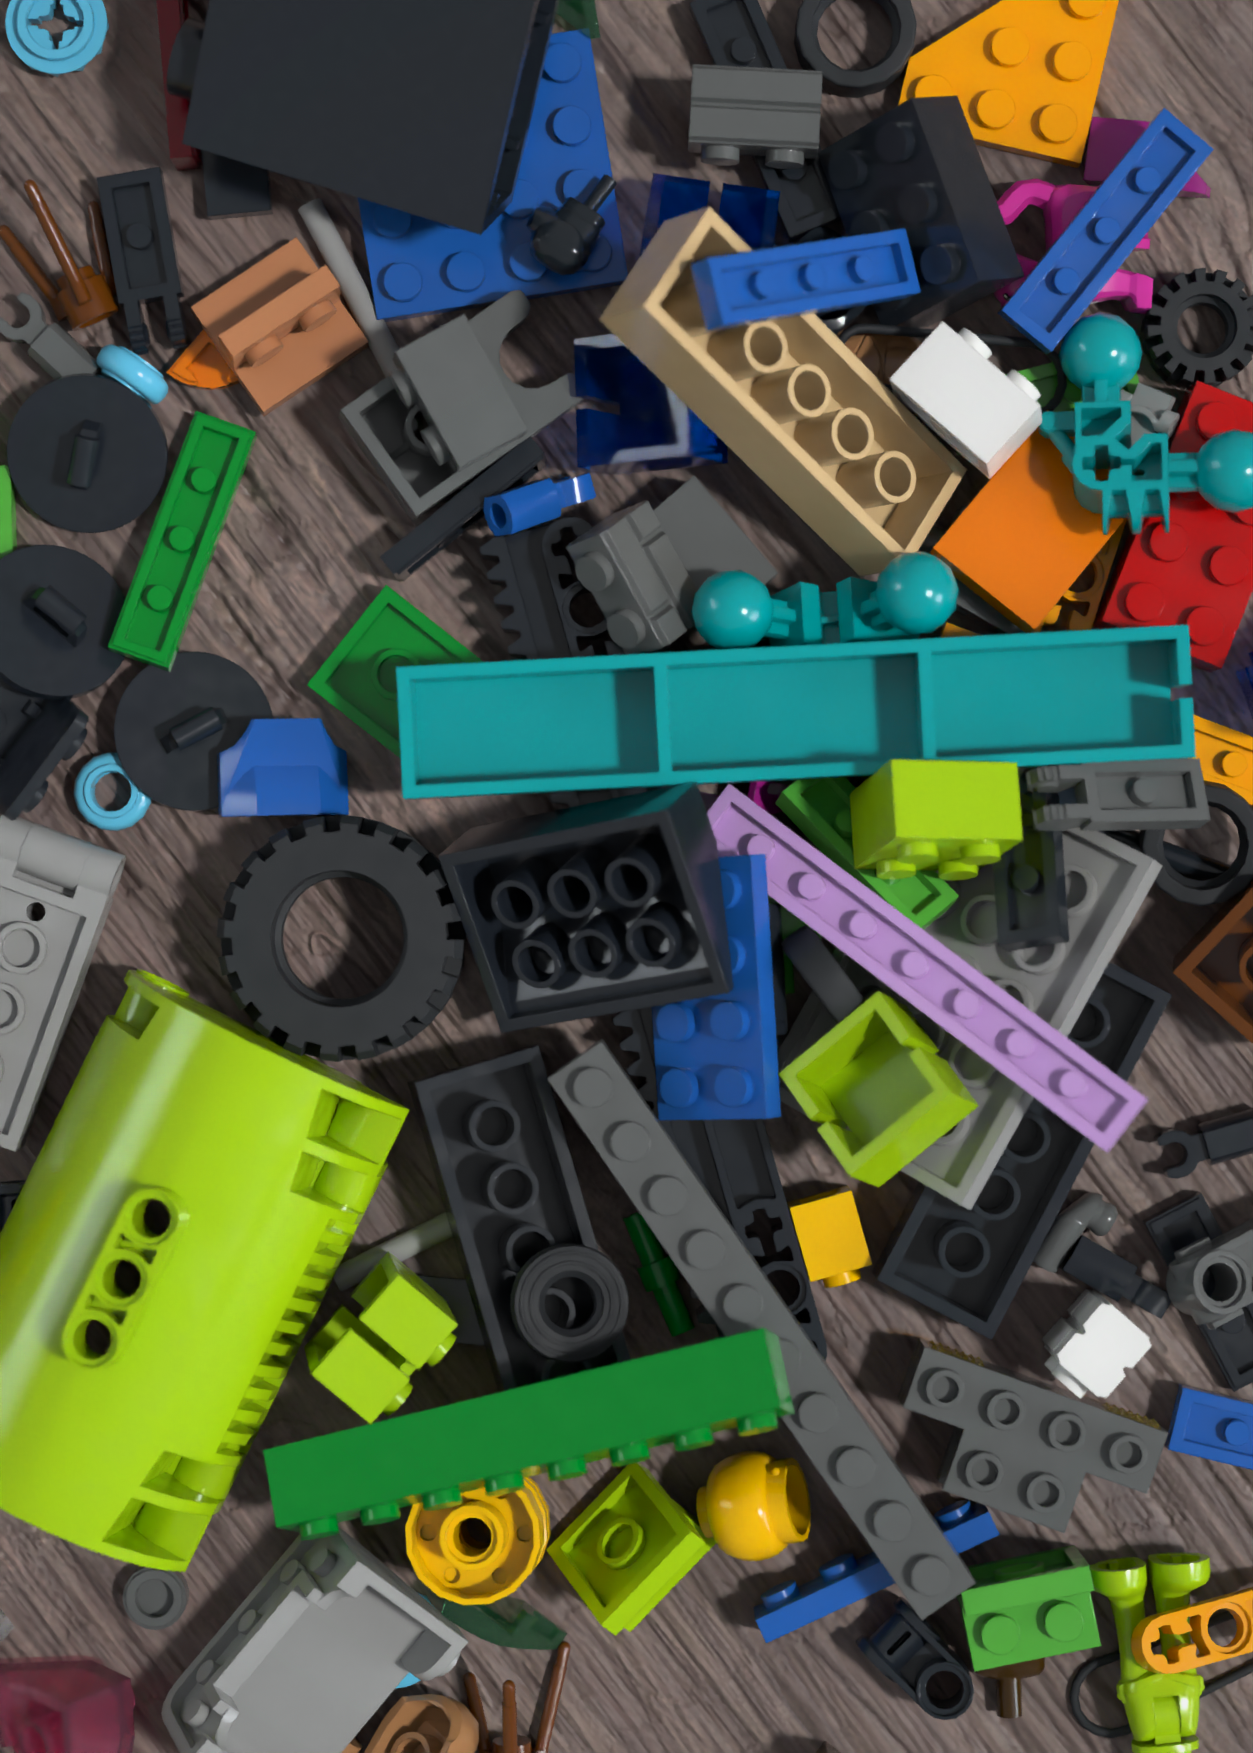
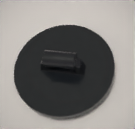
[7,373,168,533]
[0,545,125,700]
[114,652,273,811]

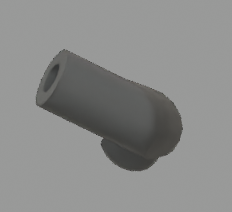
[1033,1193,1118,1273]

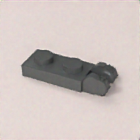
[1026,759,1211,831]

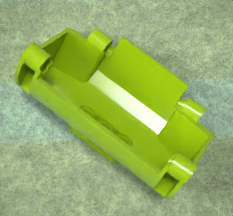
[0,968,410,1572]

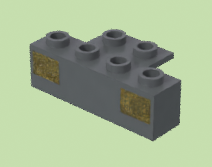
[898,1337,1168,1533]

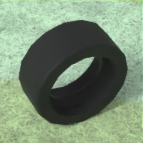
[794,0,917,98]
[1138,780,1253,906]

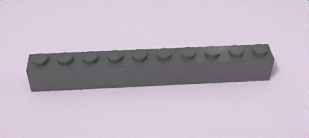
[548,1039,976,1620]

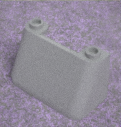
[162,1528,468,1753]

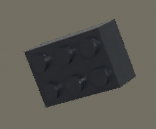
[817,95,1024,328]

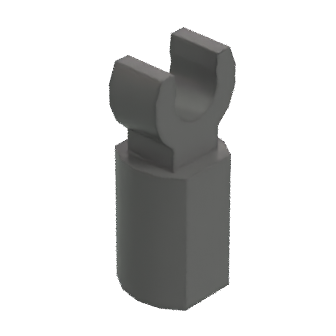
[0,292,102,379]

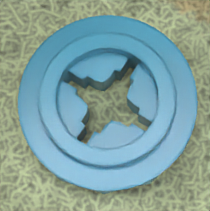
[5,0,109,77]

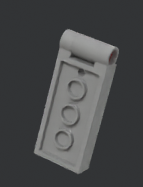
[0,815,126,1152]

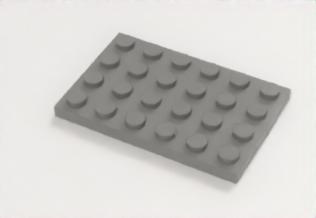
[777,792,1162,1210]

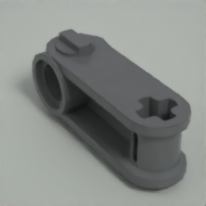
[1166,1218,1253,1329]

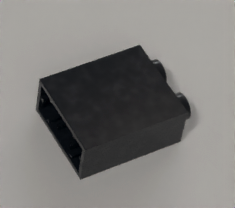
[166,0,559,235]

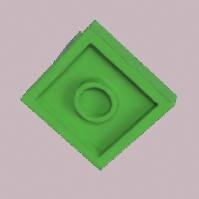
[956,1545,1101,1672]

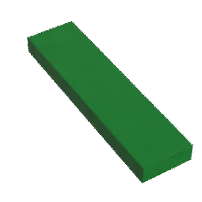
[108,411,257,672]

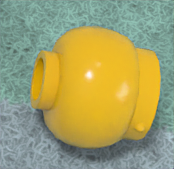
[696,1451,811,1561]

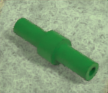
[623,1211,695,1337]

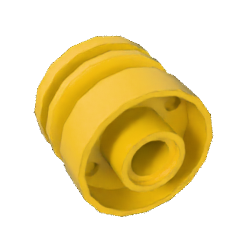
[405,1477,551,1605]

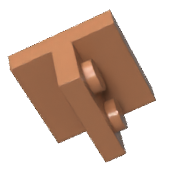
[191,237,369,417]

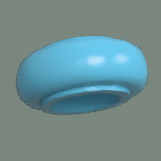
[96,344,168,405]
[73,752,151,831]

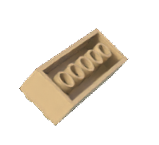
[599,207,967,576]

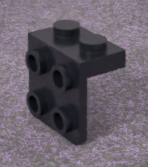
[0,679,89,821]

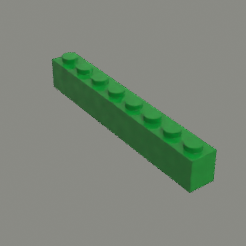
[263,1328,794,1540]

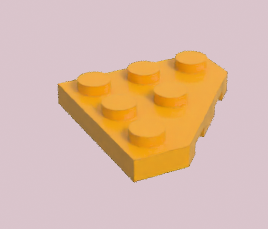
[898,0,1119,168]

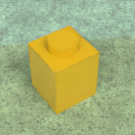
[787,1185,872,1288]

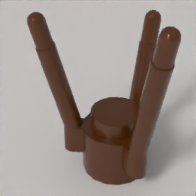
[0,179,119,331]
[463,1641,571,1753]

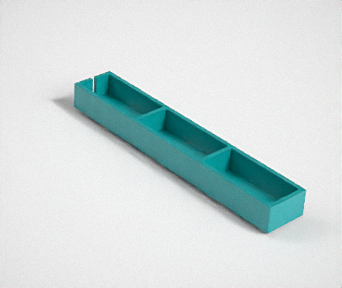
[396,625,1196,800]

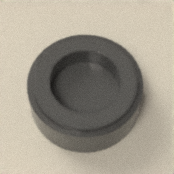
[123,1566,189,1630]

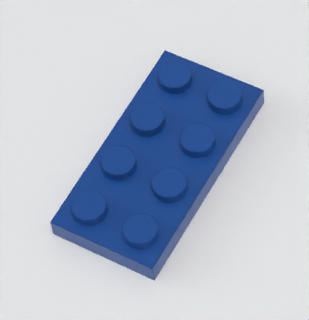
[652,854,781,1120]

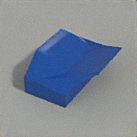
[217,718,349,817]

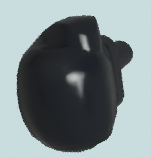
[526,174,617,275]

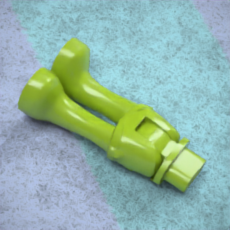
[1090,1553,1211,1753]

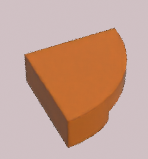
[167,329,240,390]

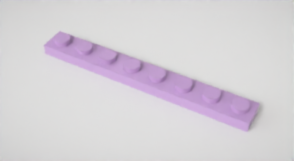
[707,784,1148,1153]

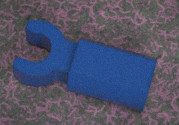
[483,472,597,536]

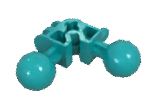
[1038,312,1253,535]
[692,551,959,650]

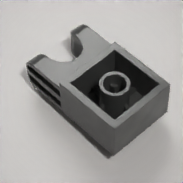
[338,290,591,522]

